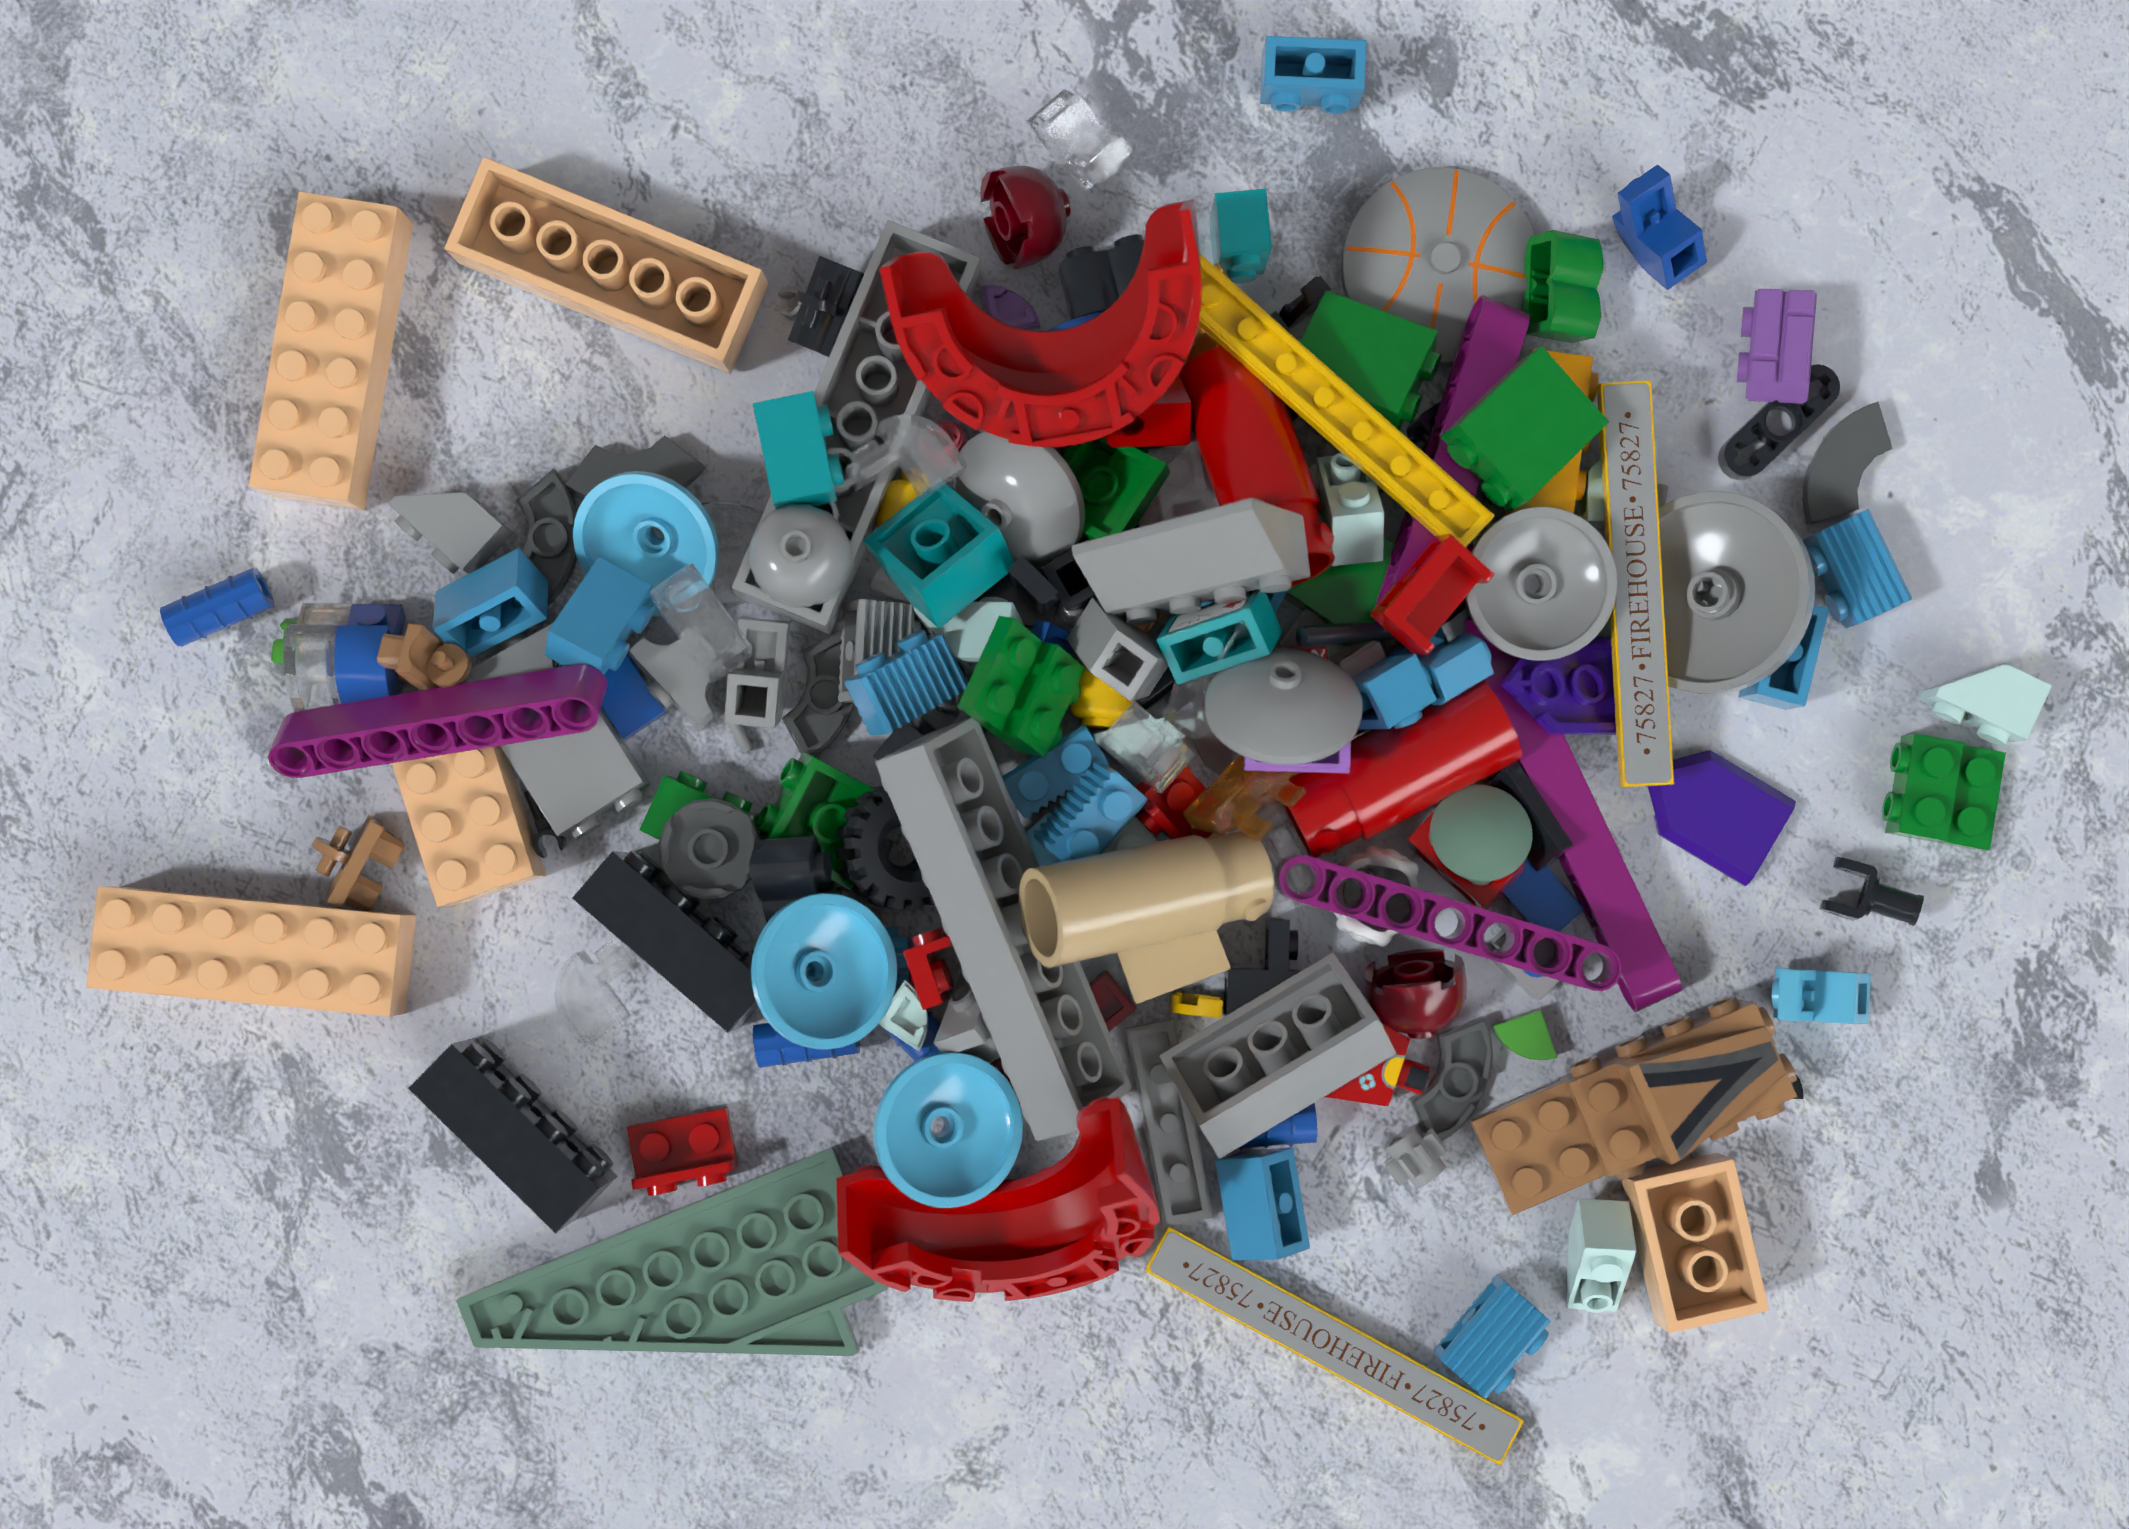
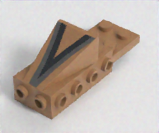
[1469,996,1797,1215]

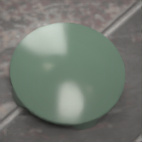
[1428,785,1532,886]

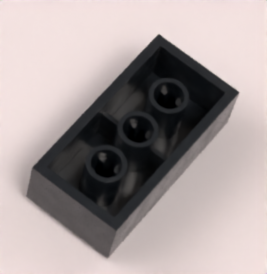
[572,850,759,1033]
[408,1038,618,1234]

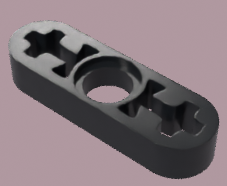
[1718,364,1840,480]

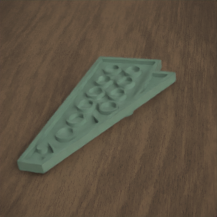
[456,1146,889,1356]

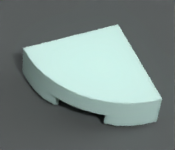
[878,980,928,1051]

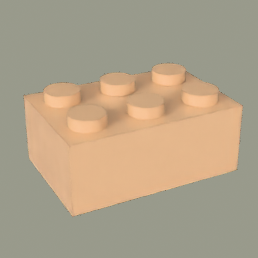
[392,746,546,907]
[1622,1153,1769,1333]

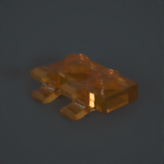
[1183,754,1306,841]

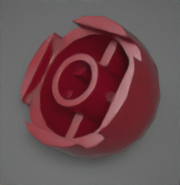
[980,166,1071,270]
[1363,949,1467,1039]

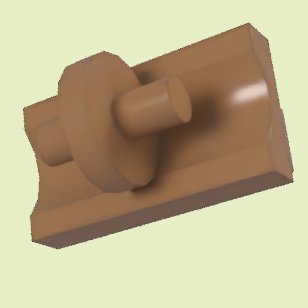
[377,623,471,691]
[311,815,405,910]

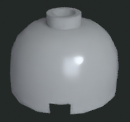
[749,504,852,608]

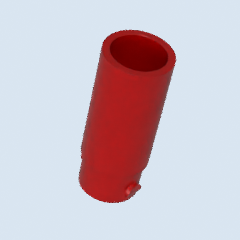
[1179,346,1335,587]
[1273,680,1522,859]

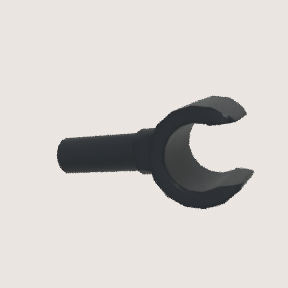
[524,791,567,858]

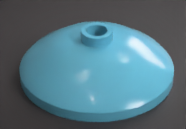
[573,471,719,617]
[751,894,897,1049]
[874,1052,1023,1208]

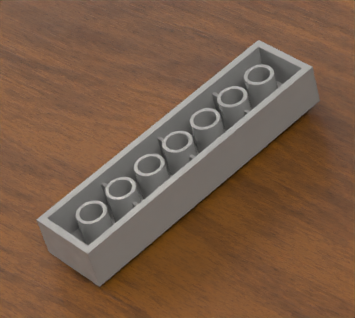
[731,220,981,635]
[875,717,1132,1141]

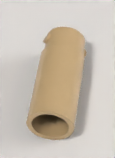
[1019,830,1274,967]

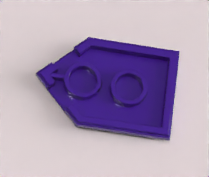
[1501,636,1616,735]
[1646,750,1796,886]

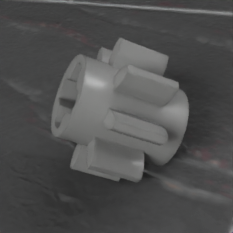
[1384,1125,1447,1189]

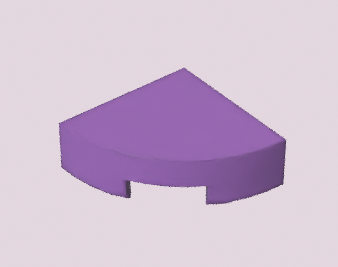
[982,285,1040,330]

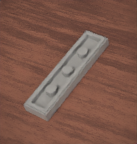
[1125,1019,1214,1227]

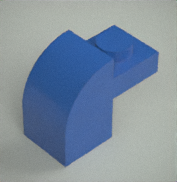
[1612,164,1707,290]
[334,604,406,704]

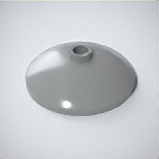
[953,431,1085,569]
[1465,507,1618,661]
[1205,648,1362,765]

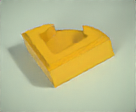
[1169,992,1223,1018]

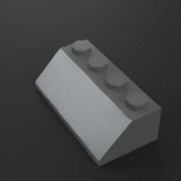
[1072,498,1310,624]
[1159,952,1396,1159]

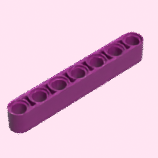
[1375,295,1530,607]
[268,665,607,778]
[1274,855,1622,991]

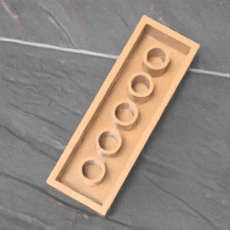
[444,157,769,374]
[248,192,413,511]
[86,886,416,1017]

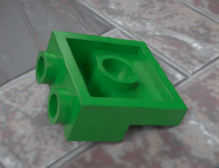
[1062,437,1171,541]
[958,616,1085,758]
[1882,734,2006,851]
[755,752,874,890]

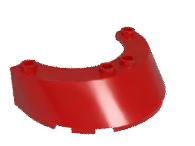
[880,199,1202,447]
[836,1097,1160,1302]

